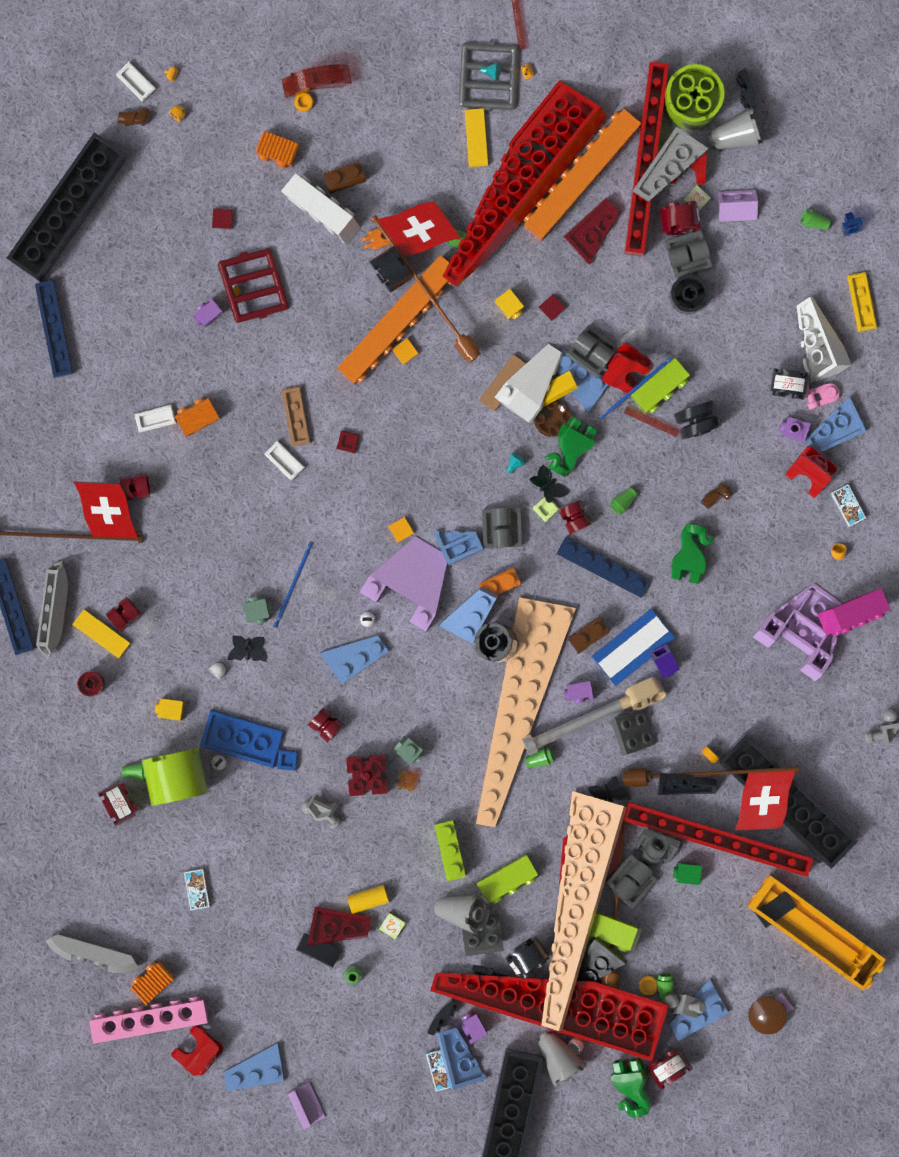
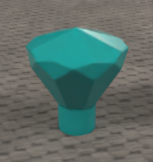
[480,62,502,81]
[506,452,526,474]

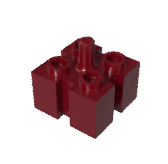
[346,754,388,797]

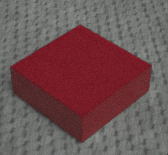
[212,208,233,230]
[538,294,565,321]
[336,430,360,454]

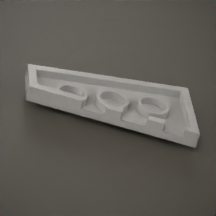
[633,127,708,202]

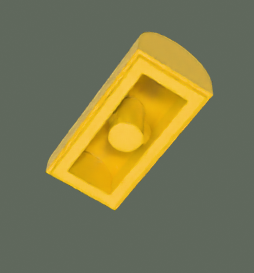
[347,884,389,914]

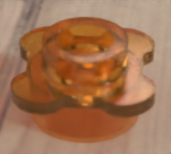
[396,771,417,792]

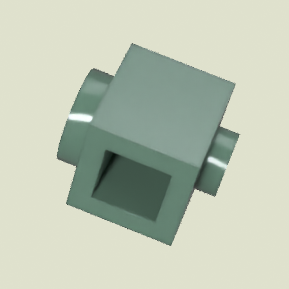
[243,595,273,625]
[394,736,424,765]

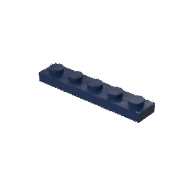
[35,280,73,378]
[556,537,650,598]
[0,558,35,655]

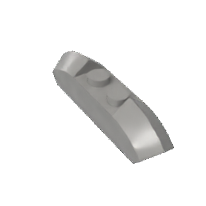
[36,561,68,657]
[46,933,140,973]

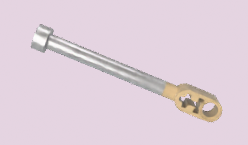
[522,677,666,756]

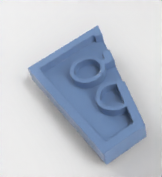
[669,979,728,1041]
[224,1043,284,1091]

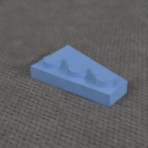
[557,349,608,413]
[806,397,866,453]
[439,587,498,643]
[320,636,389,684]
[436,1028,488,1089]

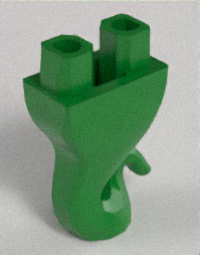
[544,416,597,477]
[670,524,715,584]
[611,1057,651,1118]

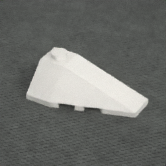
[797,297,851,383]
[495,344,563,424]

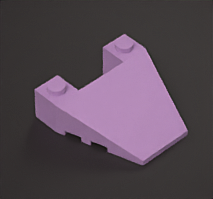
[360,536,447,631]
[753,583,842,681]

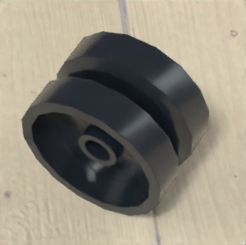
[674,400,722,440]

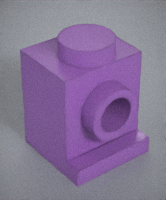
[193,297,223,328]
[779,417,811,443]
[564,681,594,703]
[461,1012,488,1044]

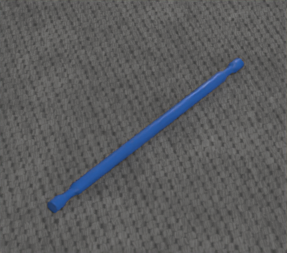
[600,357,672,420]
[273,542,313,628]

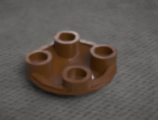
[533,400,572,437]
[748,997,787,1035]

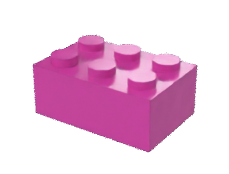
[817,588,890,636]

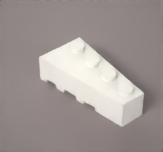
[281,173,361,245]

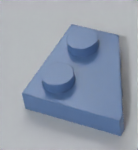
[433,531,484,566]

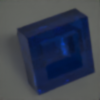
[842,212,863,237]

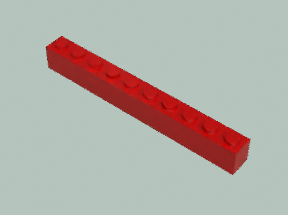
[624,61,669,257]
[623,801,813,877]

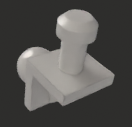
[865,709,899,745]
[301,794,341,828]
[664,994,706,1019]

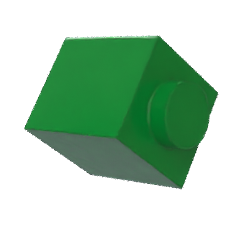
[673,862,702,885]

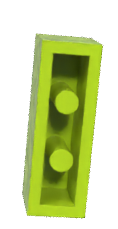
[630,358,690,414]
[434,819,466,881]
[476,854,538,904]
[589,911,642,953]

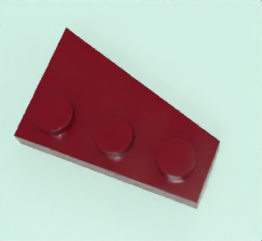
[563,198,619,265]
[307,907,371,945]

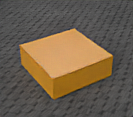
[392,338,419,365]
[388,517,414,543]

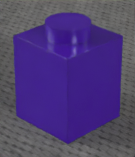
[649,644,680,678]

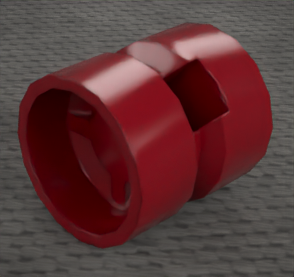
[119,473,150,501]
[558,500,592,535]
[105,597,142,632]
[77,671,105,697]
[308,707,344,743]

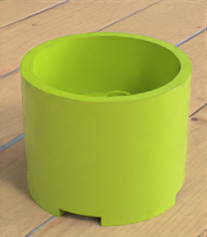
[664,64,724,130]
[142,748,208,806]

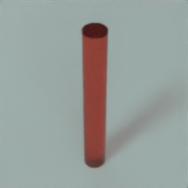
[511,0,526,50]
[624,407,679,437]

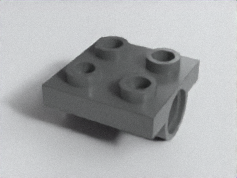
[664,230,712,278]
[566,325,619,378]
[482,508,522,548]
[611,708,655,756]
[634,828,680,866]
[605,854,657,909]
[462,914,504,956]

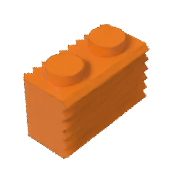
[255,131,300,169]
[175,397,220,437]
[478,568,521,596]
[130,961,175,1005]

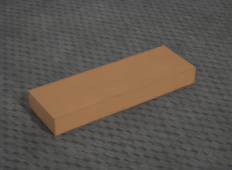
[479,354,526,411]
[281,386,311,446]

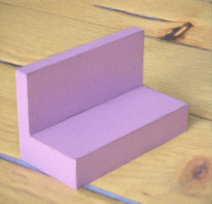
[718,190,758,222]
[288,1082,325,1129]

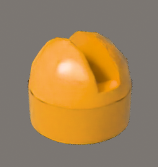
[169,105,186,122]
[831,543,847,560]

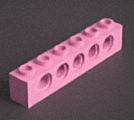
[89,996,209,1044]

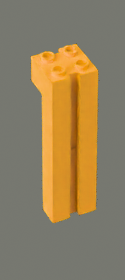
[746,874,886,991]

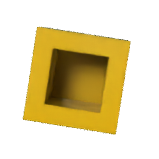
[494,289,524,320]
[155,698,185,721]

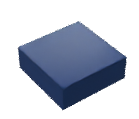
[277,750,298,771]

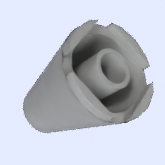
[709,108,764,149]
[434,895,489,934]
[538,1031,587,1087]

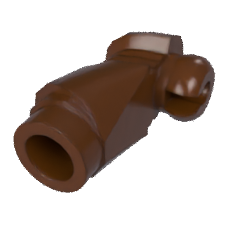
[118,108,150,126]
[701,484,733,509]

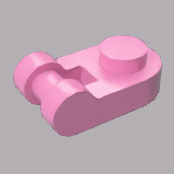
[805,383,840,410]

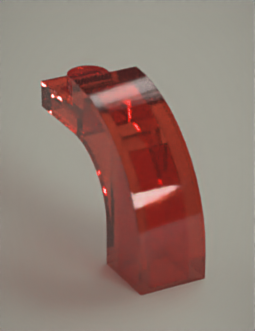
[281,64,352,98]

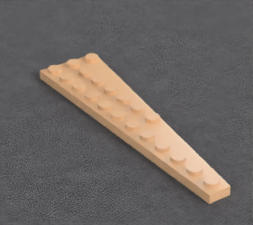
[476,597,576,827]
[542,791,627,1031]

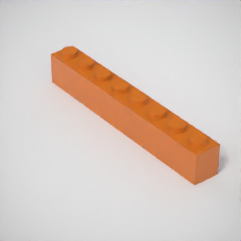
[523,109,641,241]
[337,255,452,385]

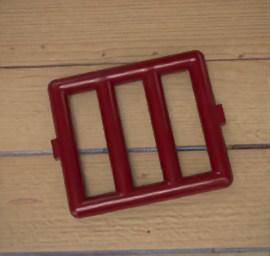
[218,248,289,323]

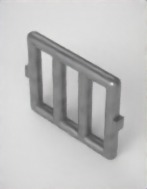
[459,42,519,111]

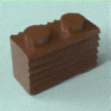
[323,161,366,194]
[568,617,610,654]

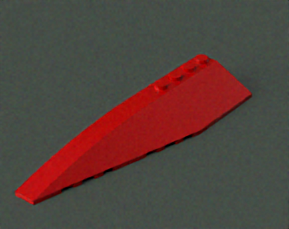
[443,81,607,287]
[430,973,669,1061]

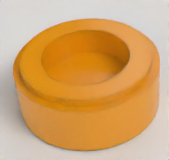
[294,92,314,112]
[701,746,719,764]
[638,976,658,996]

